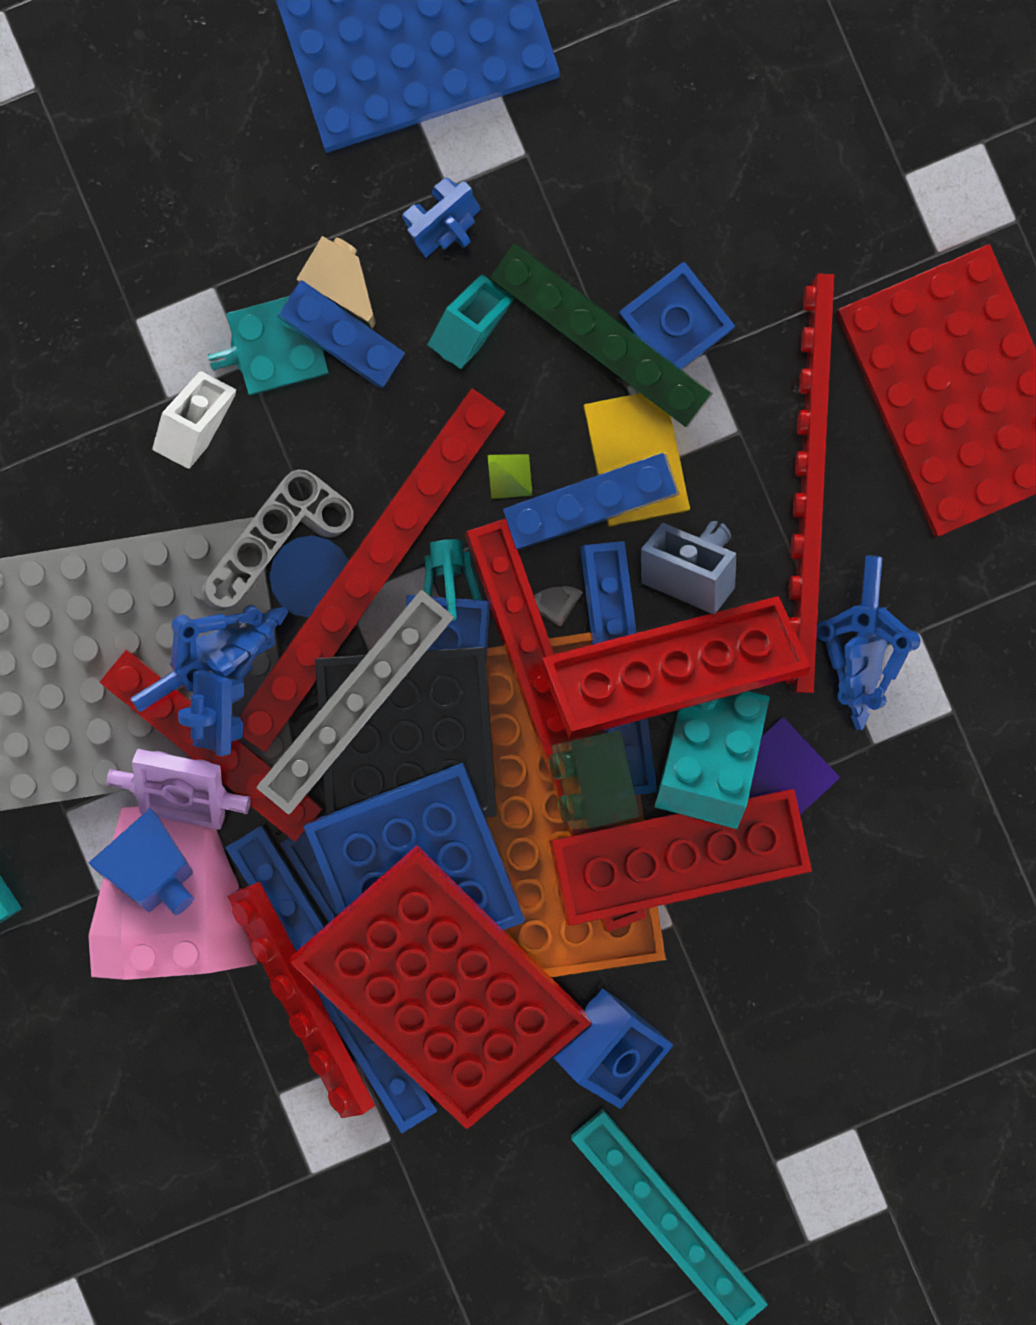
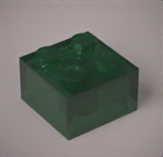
[548,730,640,829]

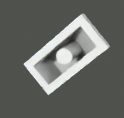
[152,371,236,469]

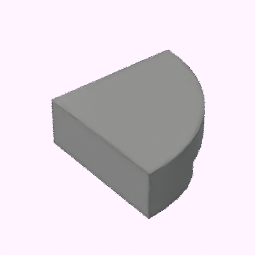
[534,586,583,627]

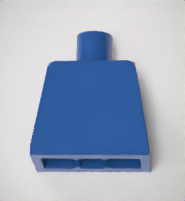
[88,808,194,915]

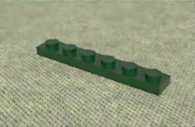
[490,243,713,427]

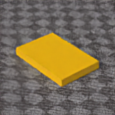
[583,393,690,527]

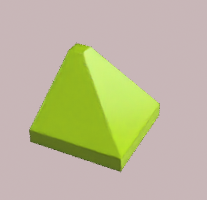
[488,454,533,500]

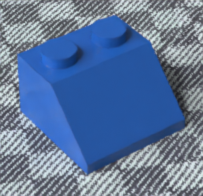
[553,988,674,1109]

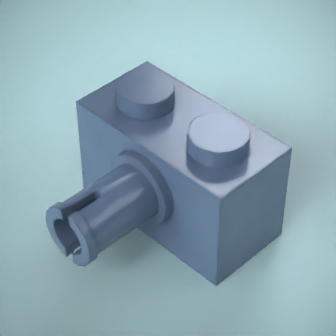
[641,521,737,615]

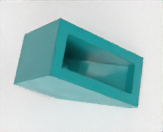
[427,274,515,369]

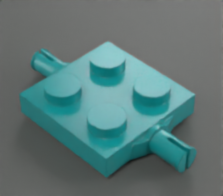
[208,296,330,396]

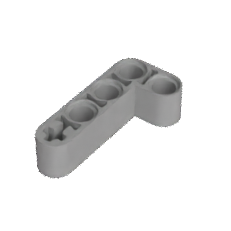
[201,469,353,611]

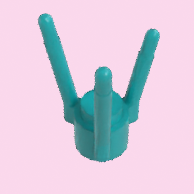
[423,539,482,621]

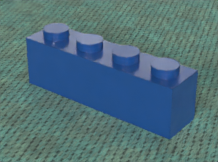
[503,452,680,549]

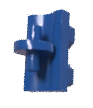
[402,177,481,258]
[178,670,244,756]

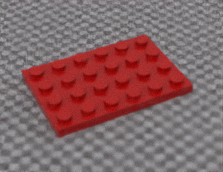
[836,244,1036,538]
[291,845,591,1129]

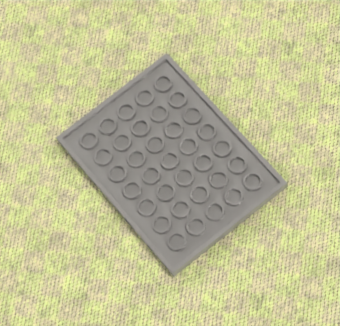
[0,517,294,811]

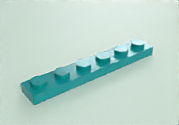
[571,1109,767,1325]

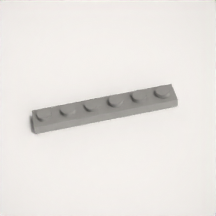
[256,589,454,815]

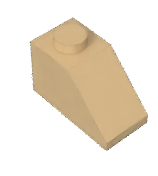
[297,236,376,329]

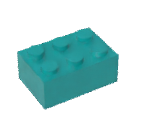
[654,691,770,829]

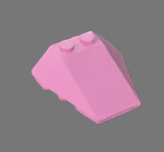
[89,806,258,980]

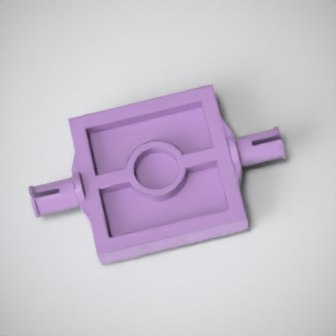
[106,749,251,830]

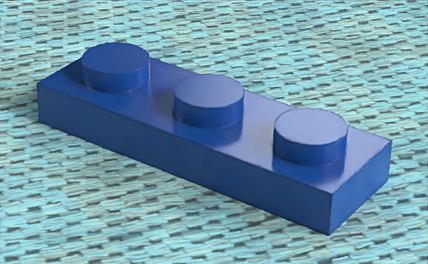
[276,280,405,389]

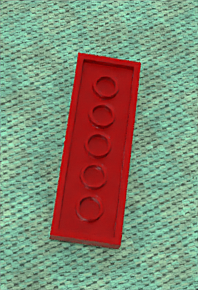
[541,596,811,739]
[549,789,812,926]

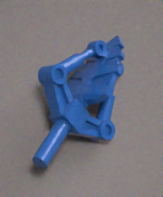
[817,556,921,730]
[130,605,288,713]

